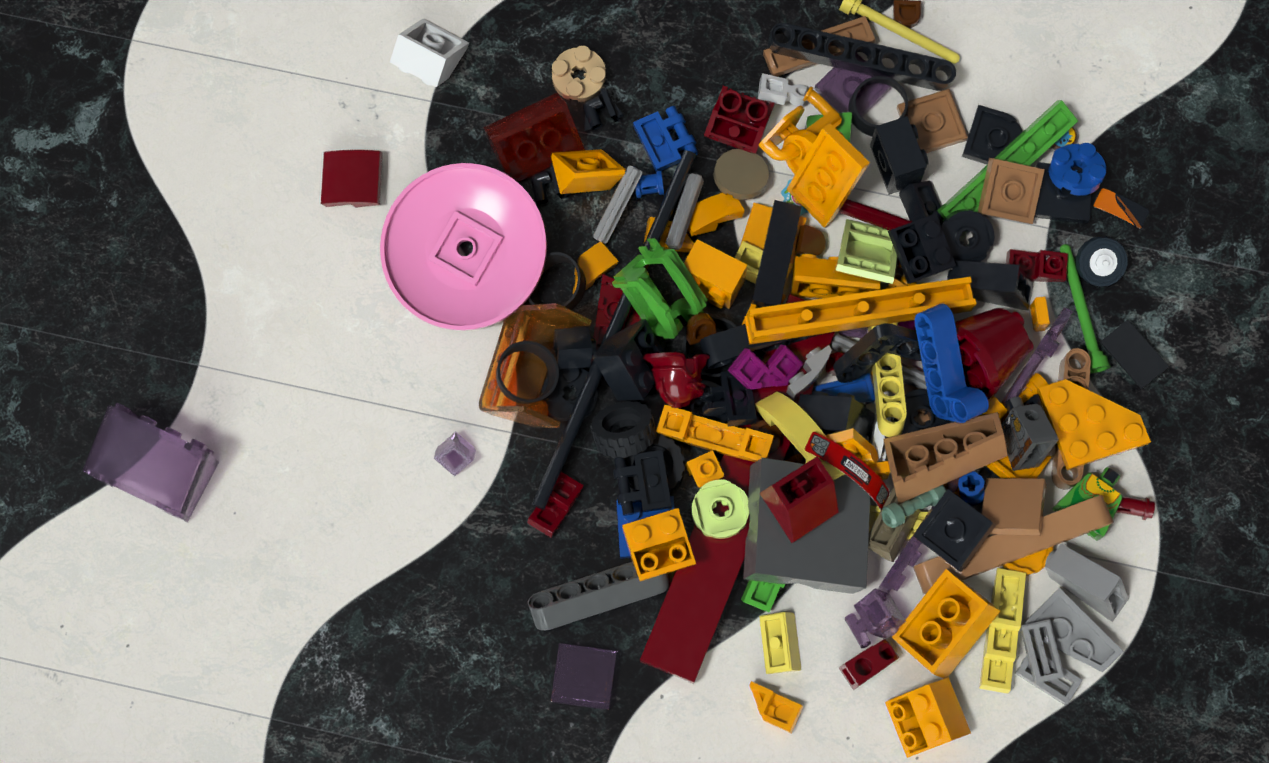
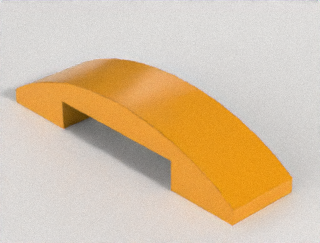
[656,405,774,462]

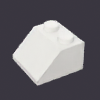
[390,19,469,87]

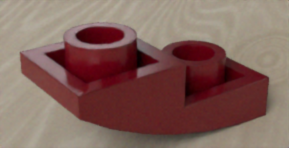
[1006,249,1068,282]

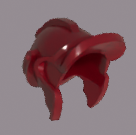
[643,352,710,408]

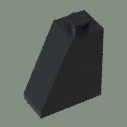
[947,260,1033,311]

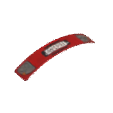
[805,432,890,510]

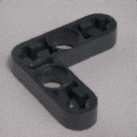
[833,323,922,383]

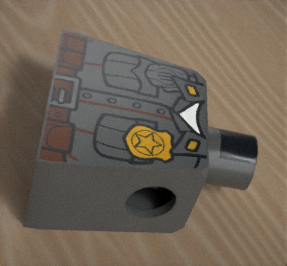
[1001,397,1059,471]

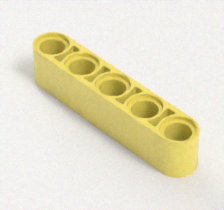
[868,323,907,437]

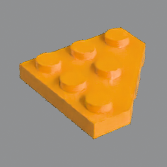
[1037,379,1151,470]

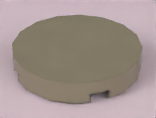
[713,149,769,200]

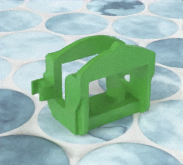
[612,238,707,339]

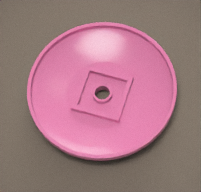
[380,163,547,331]

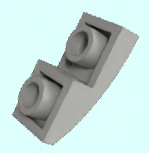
[786,345,832,401]

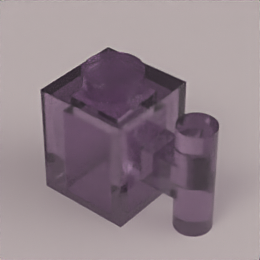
[845,588,906,648]

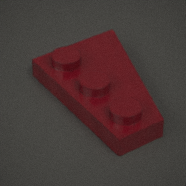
[591,274,641,362]

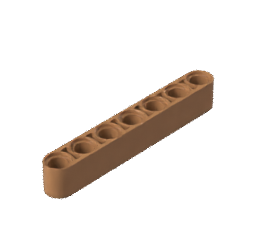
[913,495,1114,594]

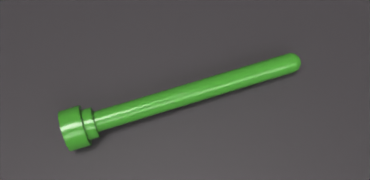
[1060,244,1110,374]

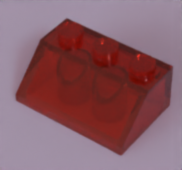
[483,93,585,182]

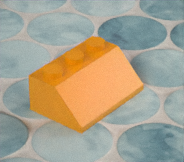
[791,254,880,299]
[892,569,1000,679]

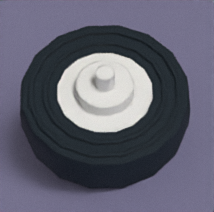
[1076,236,1128,287]

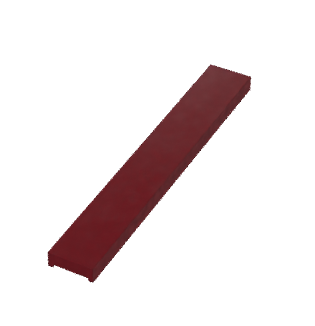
[640,294,835,684]

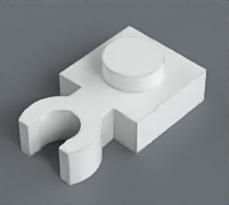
[758,73,807,106]

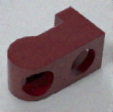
[839,638,899,690]

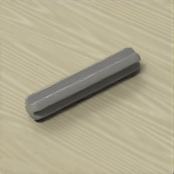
[593,165,642,244]
[666,173,704,250]

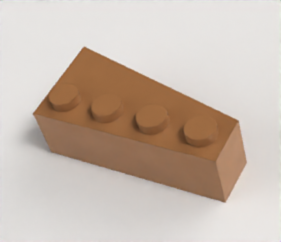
[883,412,1008,504]

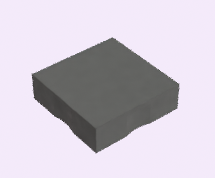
[743,458,870,594]

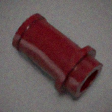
[1116,495,1155,520]

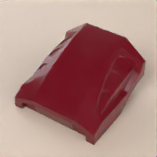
[704,85,775,154]

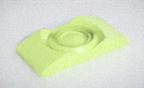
[836,219,897,284]

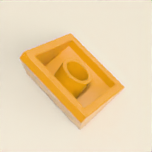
[551,149,625,194]

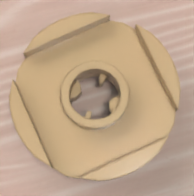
[552,46,606,102]

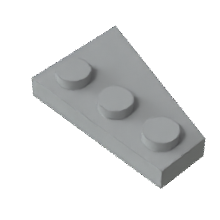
[1020,588,1124,672]

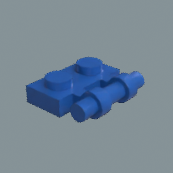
[633,106,699,171]

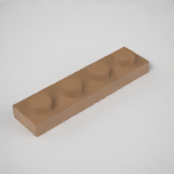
[763,16,875,77]

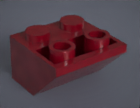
[760,456,839,543]

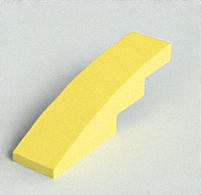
[979,568,1026,694]

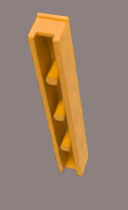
[744,277,977,345]

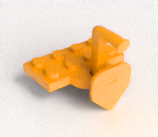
[758,86,870,228]

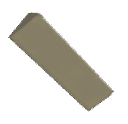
[868,487,921,562]

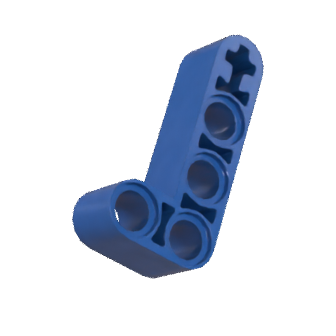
[915,303,989,423]

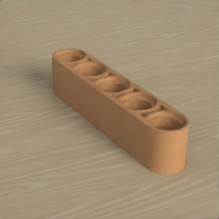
[1052,348,1091,490]

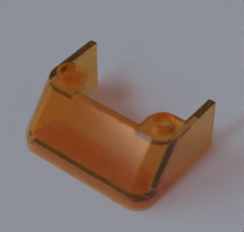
[479,303,592,428]

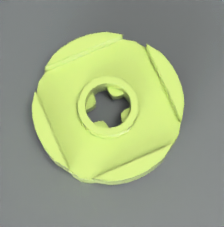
[691,480,749,539]

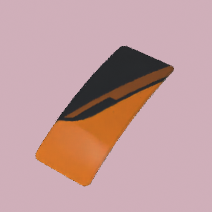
[1093,188,1149,229]

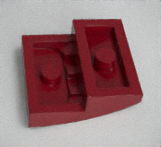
[321,150,383,208]

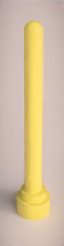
[839,0,960,64]

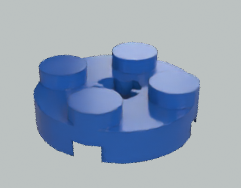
[1049,143,1106,196]

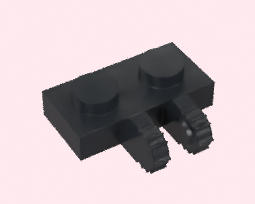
[700,371,757,427]

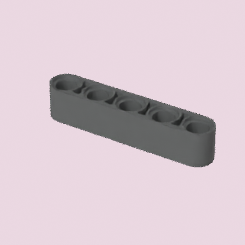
[528,562,670,631]

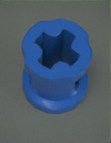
[635,170,664,198]
[958,471,985,505]

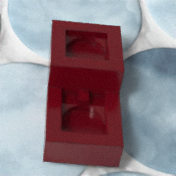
[527,472,584,538]

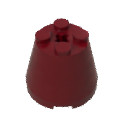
[955,308,1034,400]

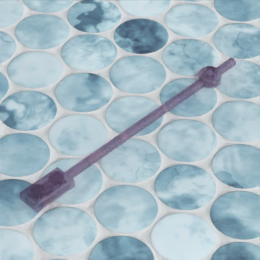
[878,307,1073,595]

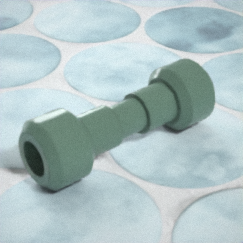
[881,485,947,528]

